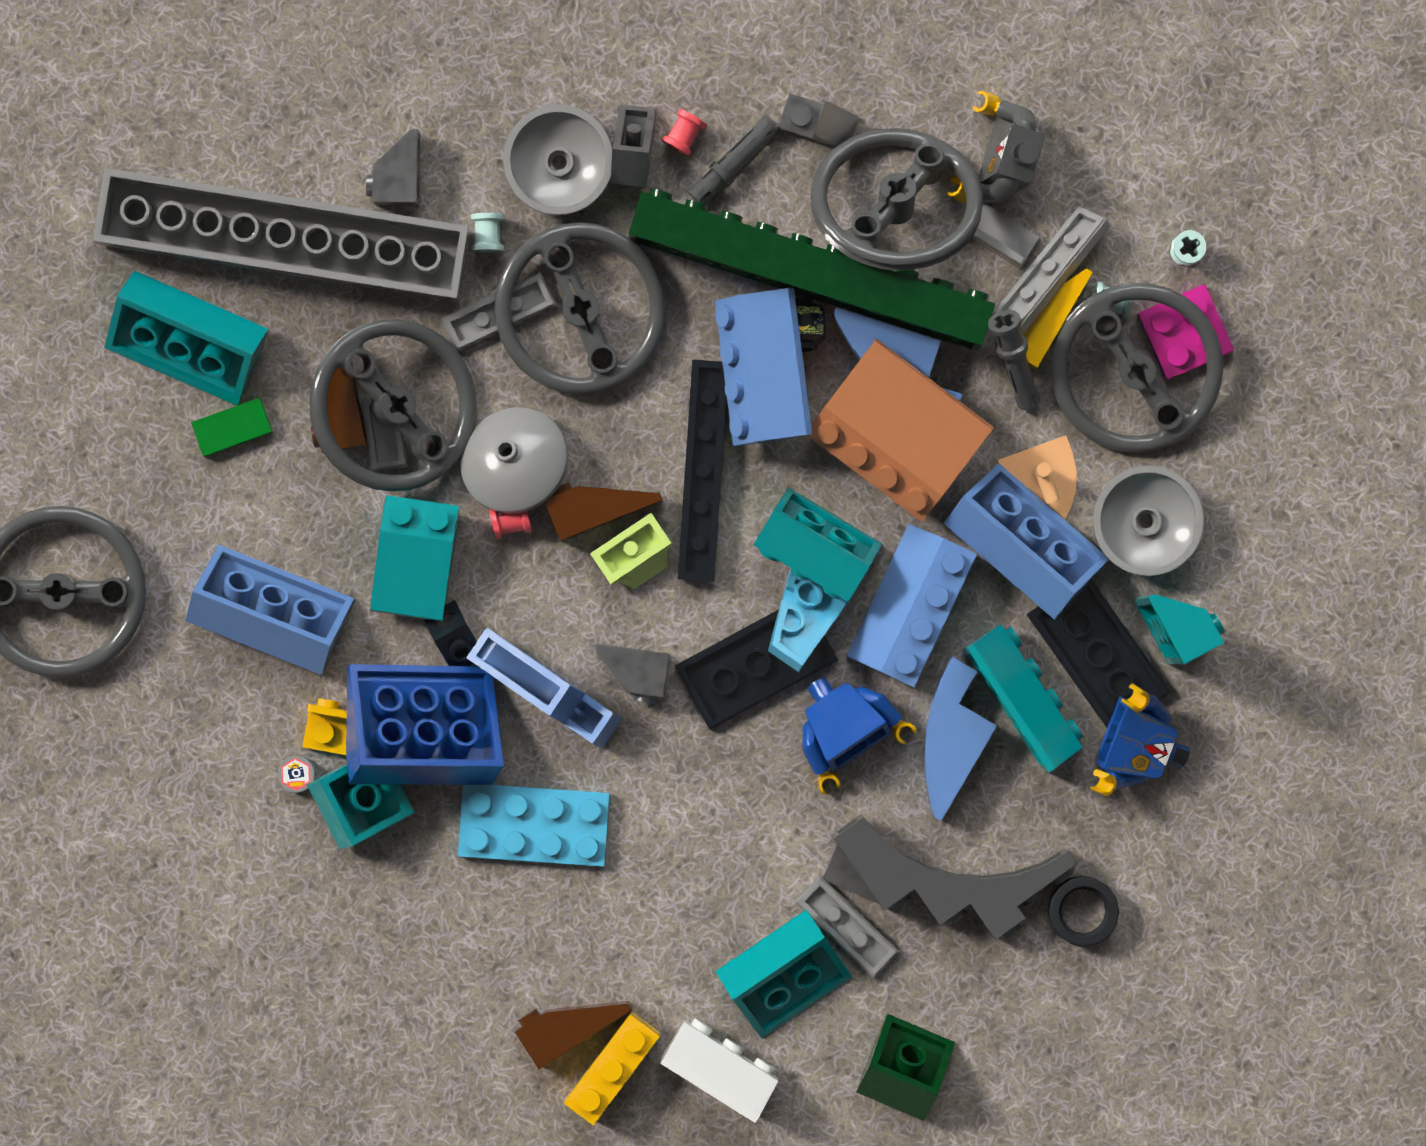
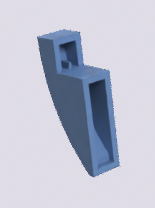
[833,307,962,401]
[466,628,623,749]
[923,657,997,821]

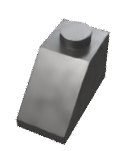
[610,104,656,187]
[366,129,420,206]
[595,643,670,704]

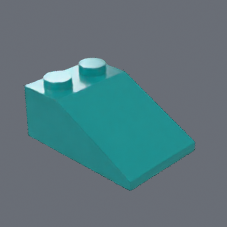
[370,495,460,622]

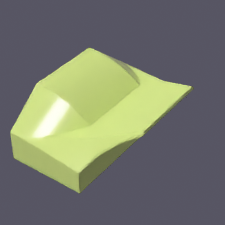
[590,513,672,589]

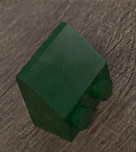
[856,1014,955,1121]

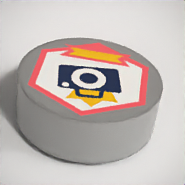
[278,756,315,793]

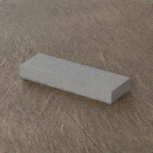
[441,272,556,352]
[794,875,899,978]

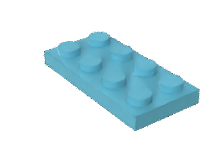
[458,785,610,866]

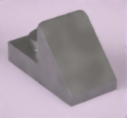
[778,93,858,147]

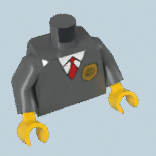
[947,91,1045,204]

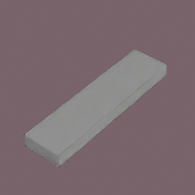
[992,206,1110,334]

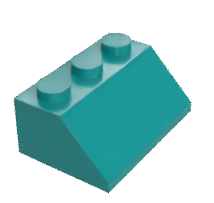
[753,487,882,602]
[715,909,852,1039]

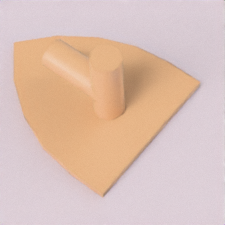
[998,435,1077,520]

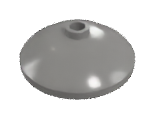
[503,105,612,215]
[460,407,568,514]
[1093,465,1204,576]

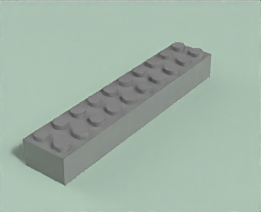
[92,168,471,302]

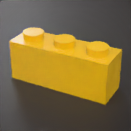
[564,1011,660,1125]

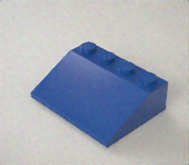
[346,664,504,785]

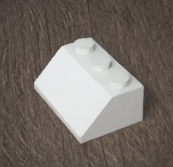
[660,1018,778,1123]

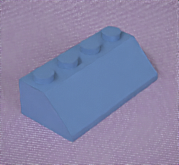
[715,288,812,446]
[944,463,1109,620]
[846,524,977,687]
[185,545,354,675]

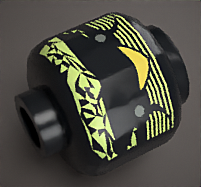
[795,297,826,352]

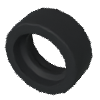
[1047,875,1119,947]

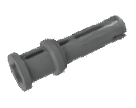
[988,310,1040,410]

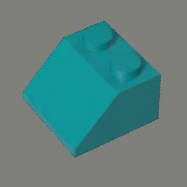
[306,763,415,849]

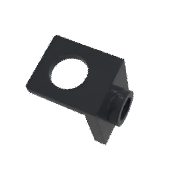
[424,600,477,666]

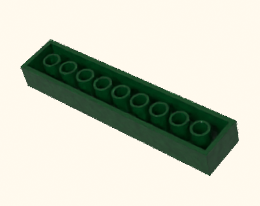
[628,188,996,351]

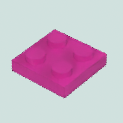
[1137,284,1234,381]

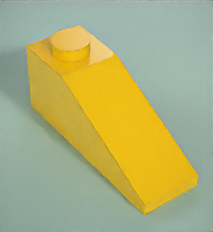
[1023,269,1093,370]

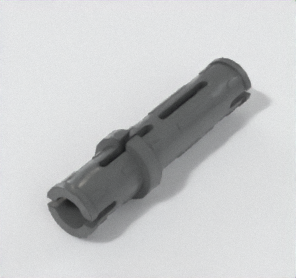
[687,115,781,205]

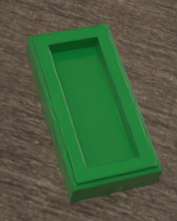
[191,397,273,457]

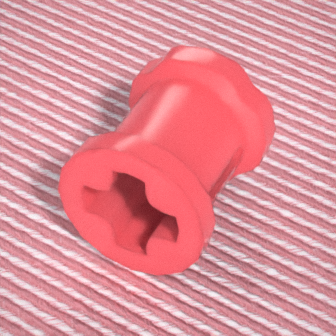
[661,109,707,157]
[490,510,532,540]

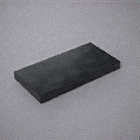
[1026,580,1171,729]
[675,609,838,730]

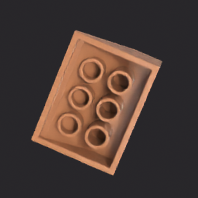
[807,338,994,522]

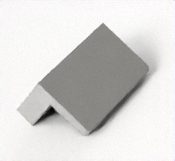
[971,202,1040,269]

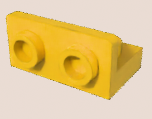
[302,698,347,755]

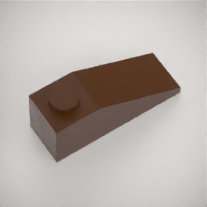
[311,337,368,454]
[545,483,663,542]
[515,1001,633,1070]

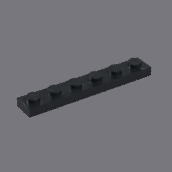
[678,360,727,582]

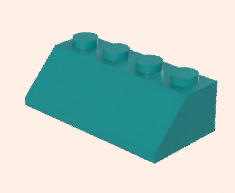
[104,270,268,406]
[1133,594,1225,664]
[963,624,1084,772]

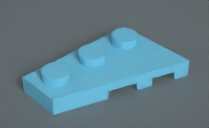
[768,568,858,672]

